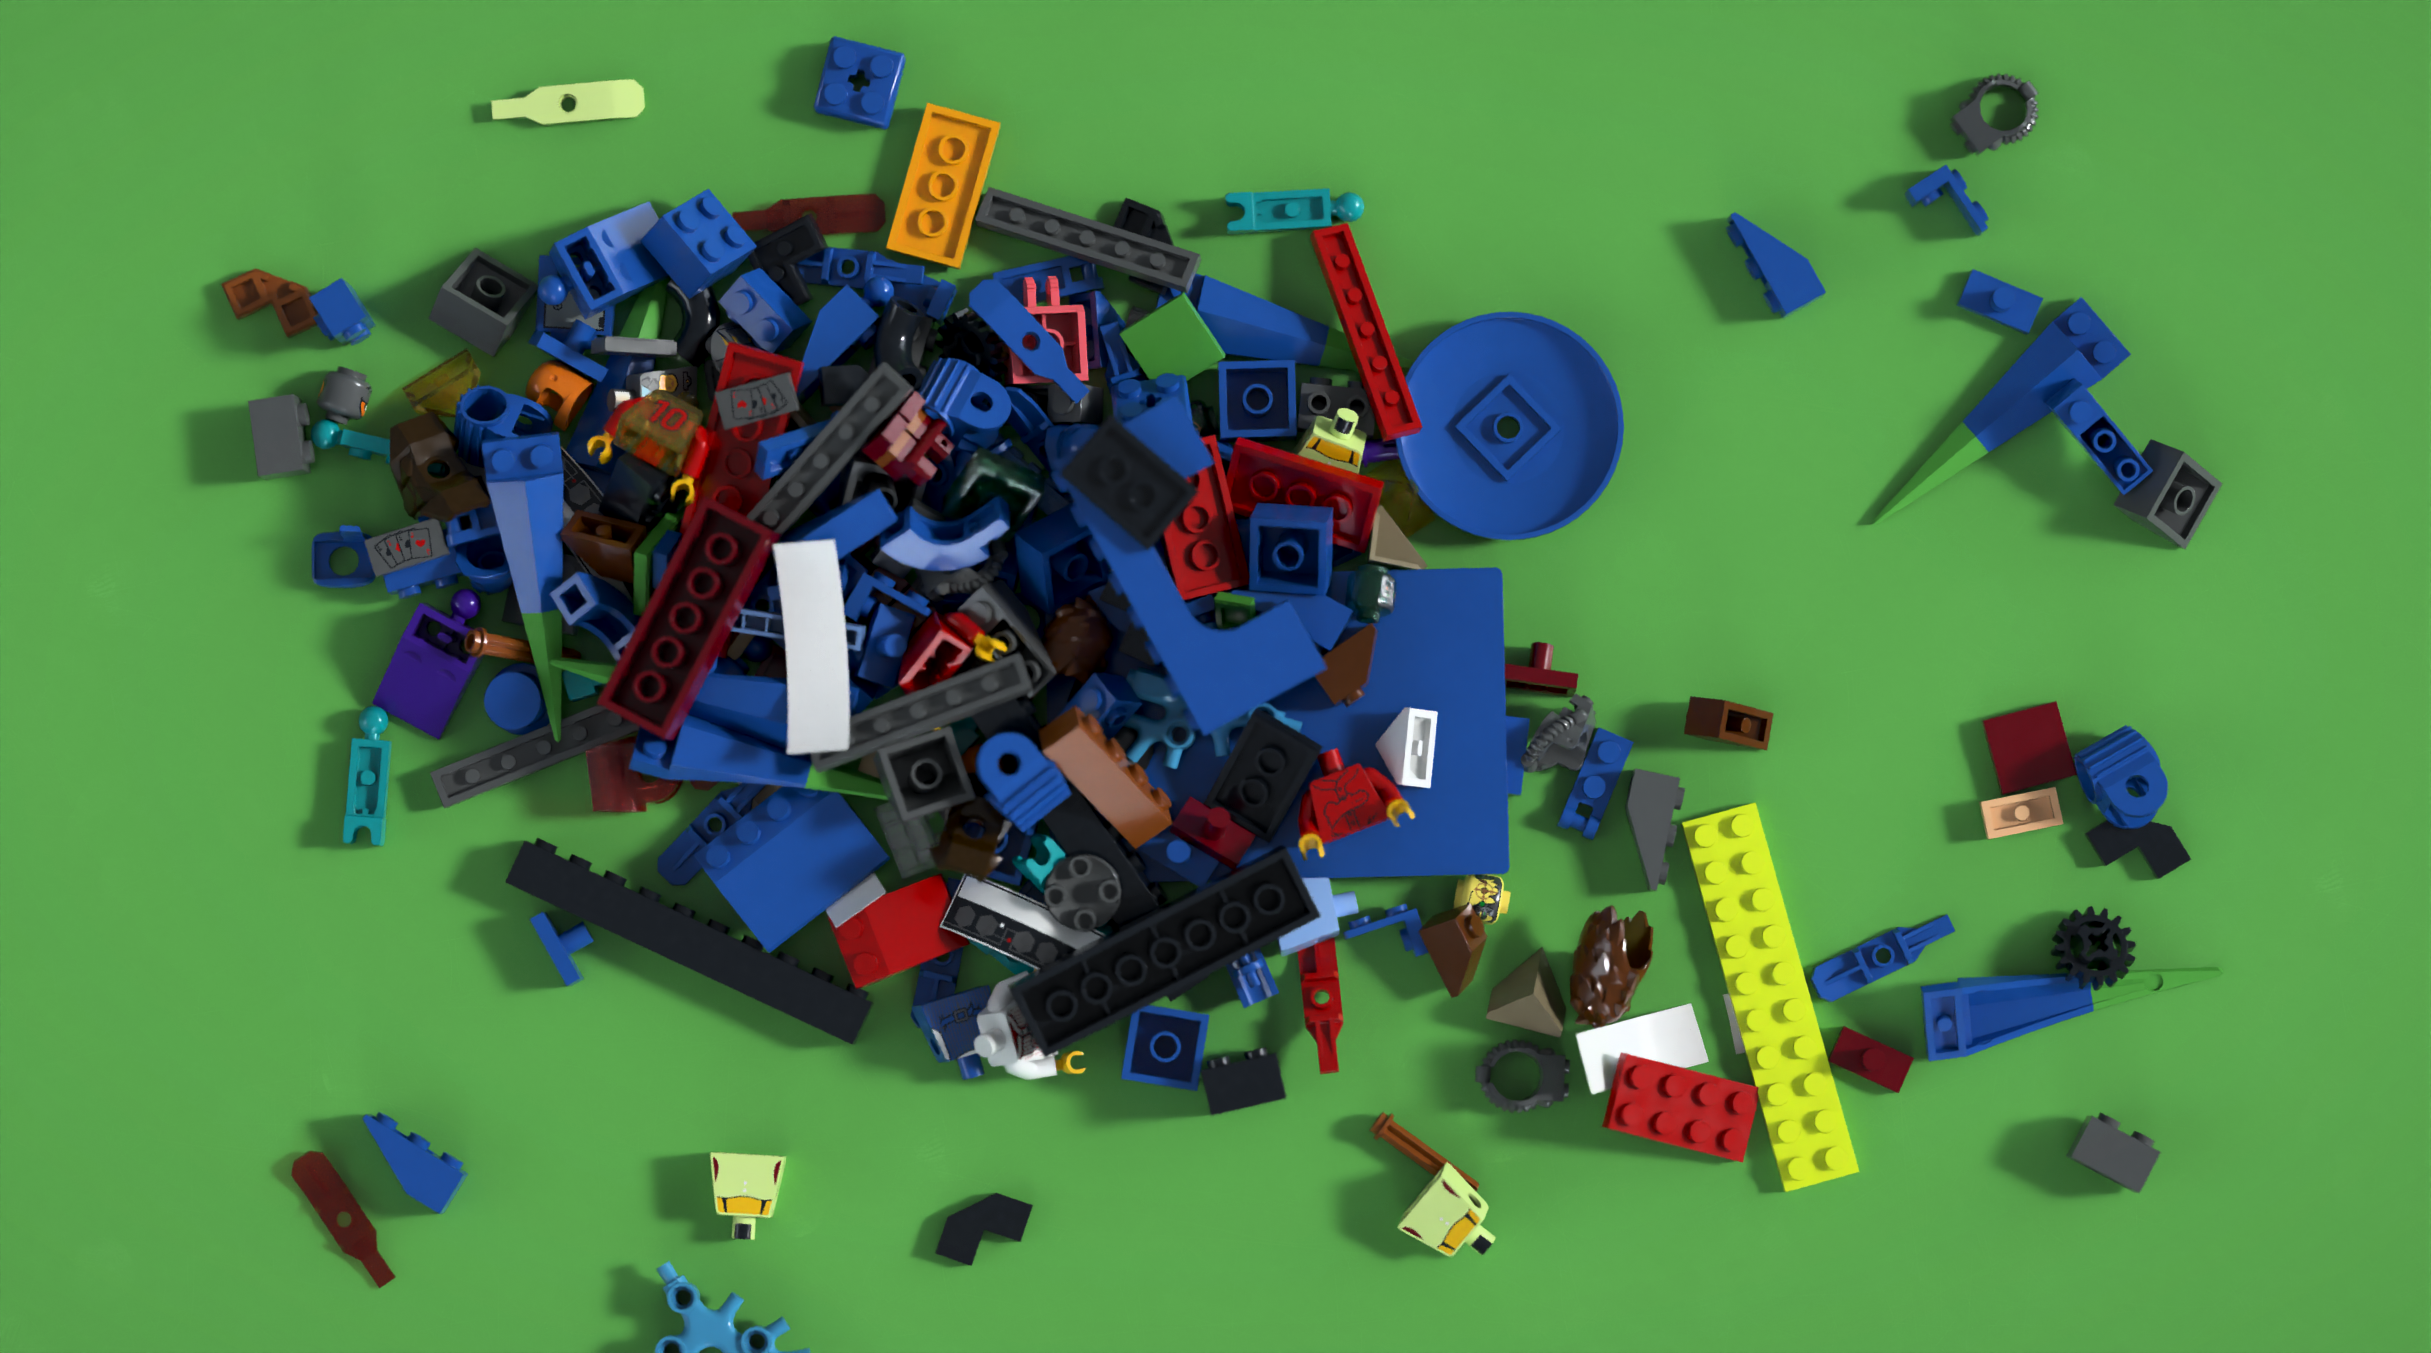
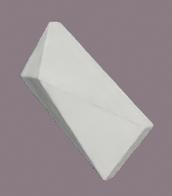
[1375,708,1438,788]

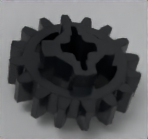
[936,308,1009,383]
[2051,906,2136,991]

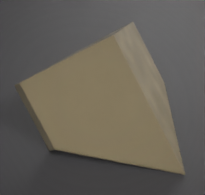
[1367,505,1428,570]
[1486,947,1566,1038]

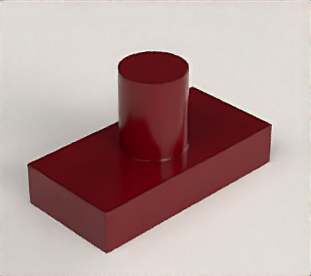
[1505,642,1578,697]
[1169,796,1256,870]
[1828,1026,1914,1093]

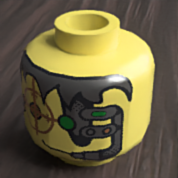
[1453,874,1511,925]

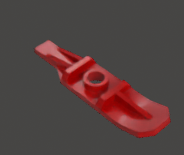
[1297,937,1344,1074]

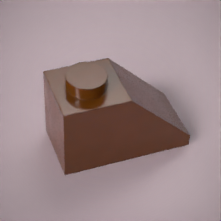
[561,509,648,584]
[1314,623,1378,708]
[1684,696,1774,750]
[1418,903,1487,998]

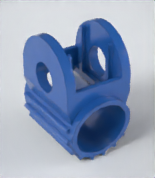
[917,357,1011,455]
[454,385,553,467]
[2073,725,2168,830]
[975,733,1071,833]

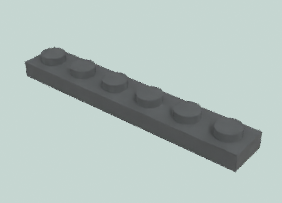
[975,187,1201,293]
[746,362,914,544]
[810,653,1034,773]
[430,704,639,809]

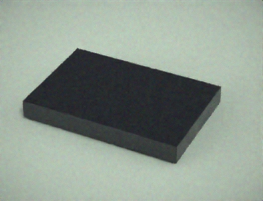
[1060,415,1199,550]
[1204,708,1323,843]

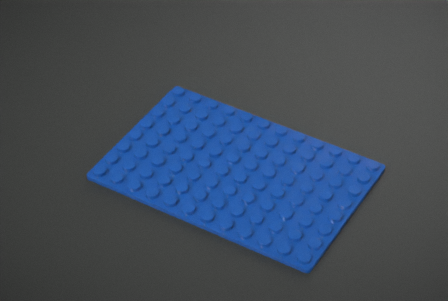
[1045,567,1510,882]

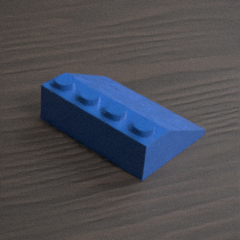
[693,786,891,953]

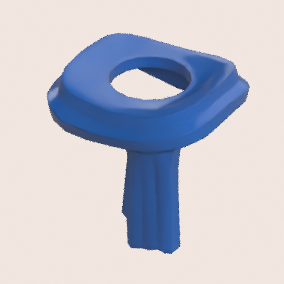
[312,525,376,588]

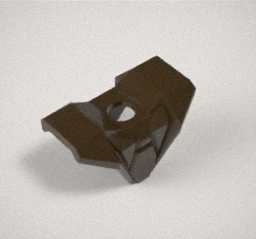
[390,411,491,522]
[929,772,1013,883]

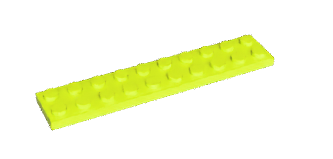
[1681,802,1859,1192]

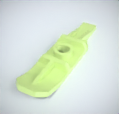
[491,79,645,125]

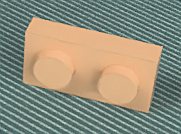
[1979,787,2063,840]

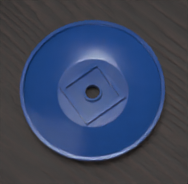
[1395,312,1624,541]

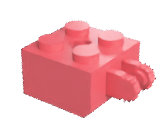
[1003,276,1089,386]

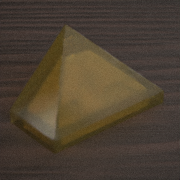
[402,348,481,417]
[1364,460,1436,538]

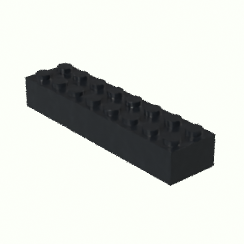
[1007,845,1321,1058]

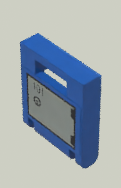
[536,255,615,349]

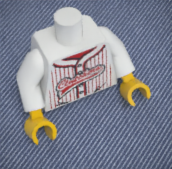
[974,968,1086,1080]

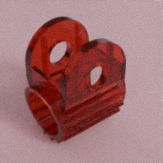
[585,736,683,813]

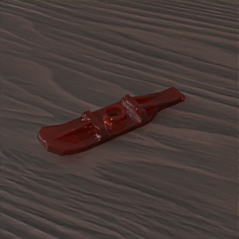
[732,194,886,235]
[291,1150,396,1288]

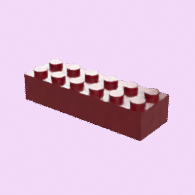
[597,496,780,740]

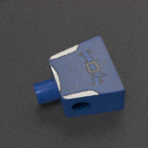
[912,985,991,1080]

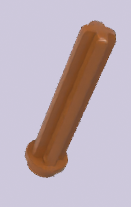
[465,627,581,664]
[1370,1112,1479,1191]

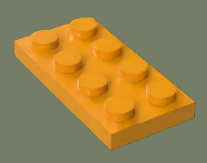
[886,102,1001,270]

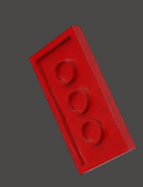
[1160,435,1249,600]
[1226,437,1385,553]
[1602,1052,1759,1162]

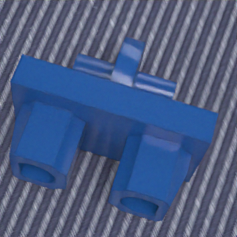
[1226,948,1279,1008]

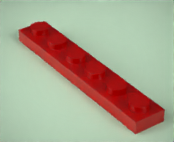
[1310,223,1422,441]

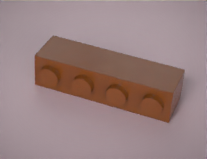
[1039,705,1172,849]

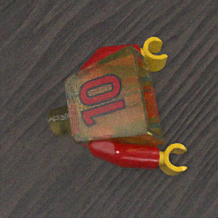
[587,389,709,507]

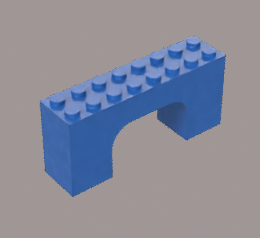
[1051,395,1327,736]

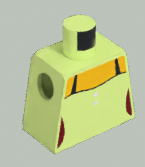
[1291,408,1367,474]
[710,1152,786,1240]
[1397,1162,1496,1257]

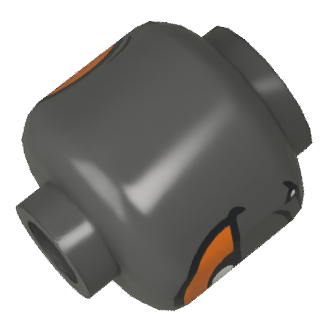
[317,366,372,425]

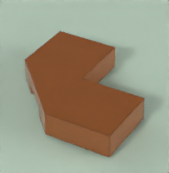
[221,268,319,338]

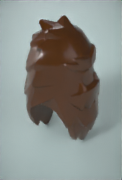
[1028,595,1113,703]
[1570,905,1653,1029]

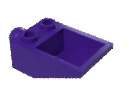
[372,589,485,739]

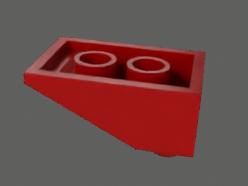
[828,873,970,989]

